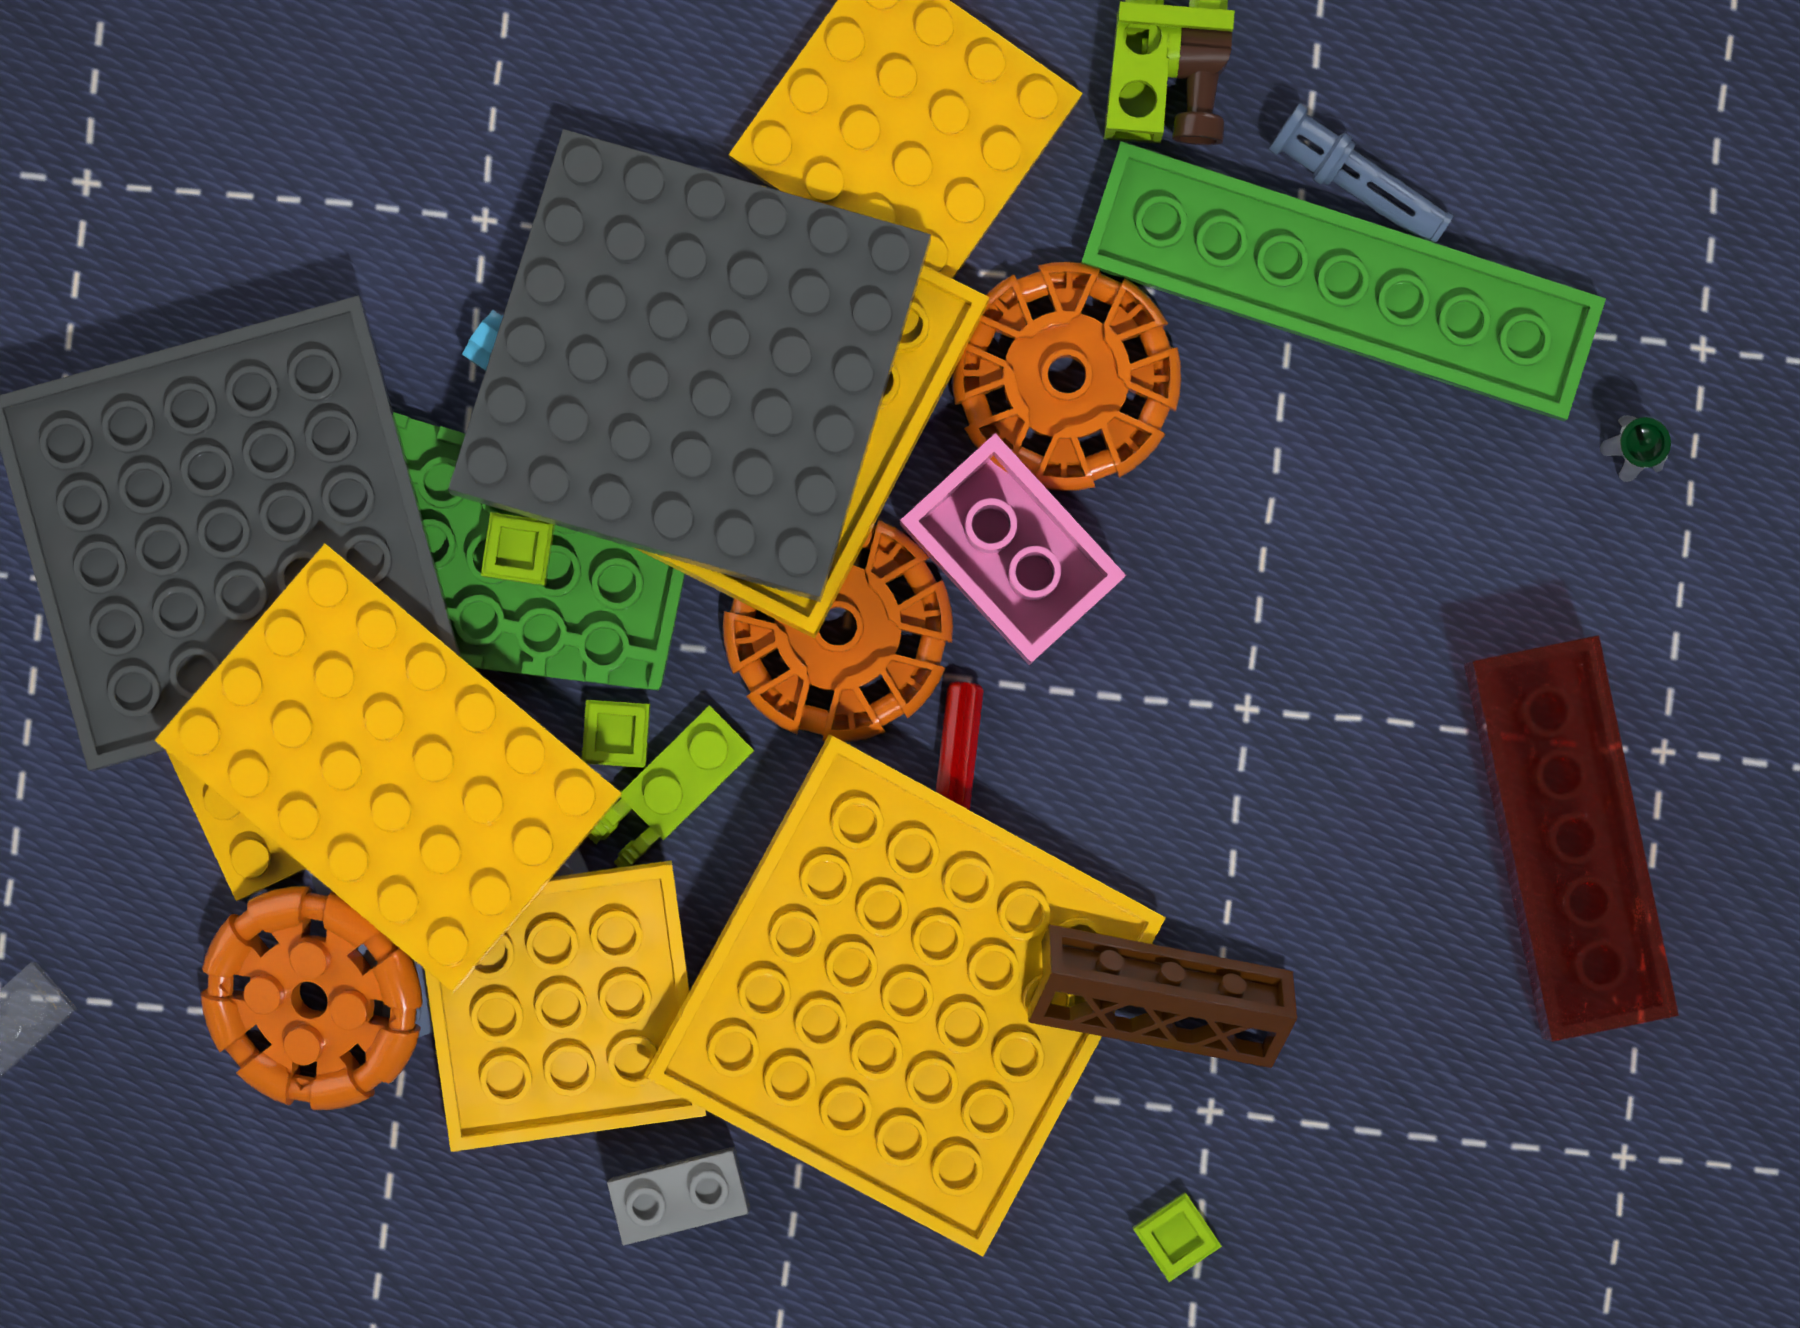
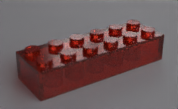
[1464,635,1679,1042]

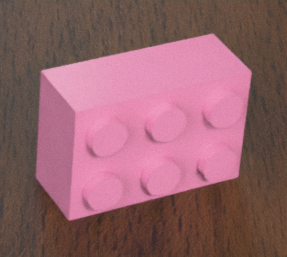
[900,433,1126,665]

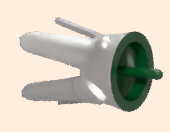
[1600,415,1671,482]

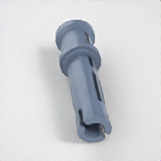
[1268,102,1453,243]

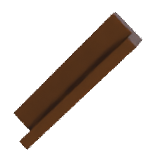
[1028,924,1297,1068]

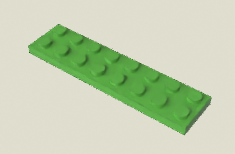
[1081,141,1606,422]

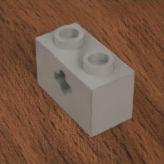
[607,1146,751,1246]

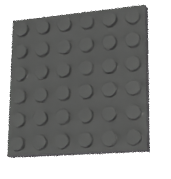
[448,129,931,602]
[0,295,461,771]

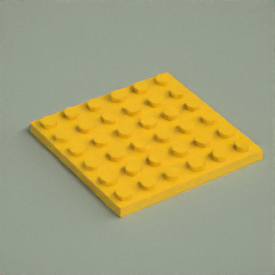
[644,734,1166,1256]

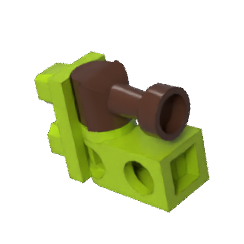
[1103,0,1235,145]

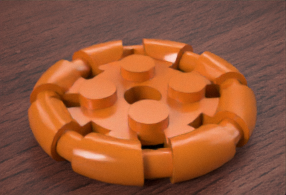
[952,261,1181,491]
[723,520,953,742]
[200,886,423,1110]

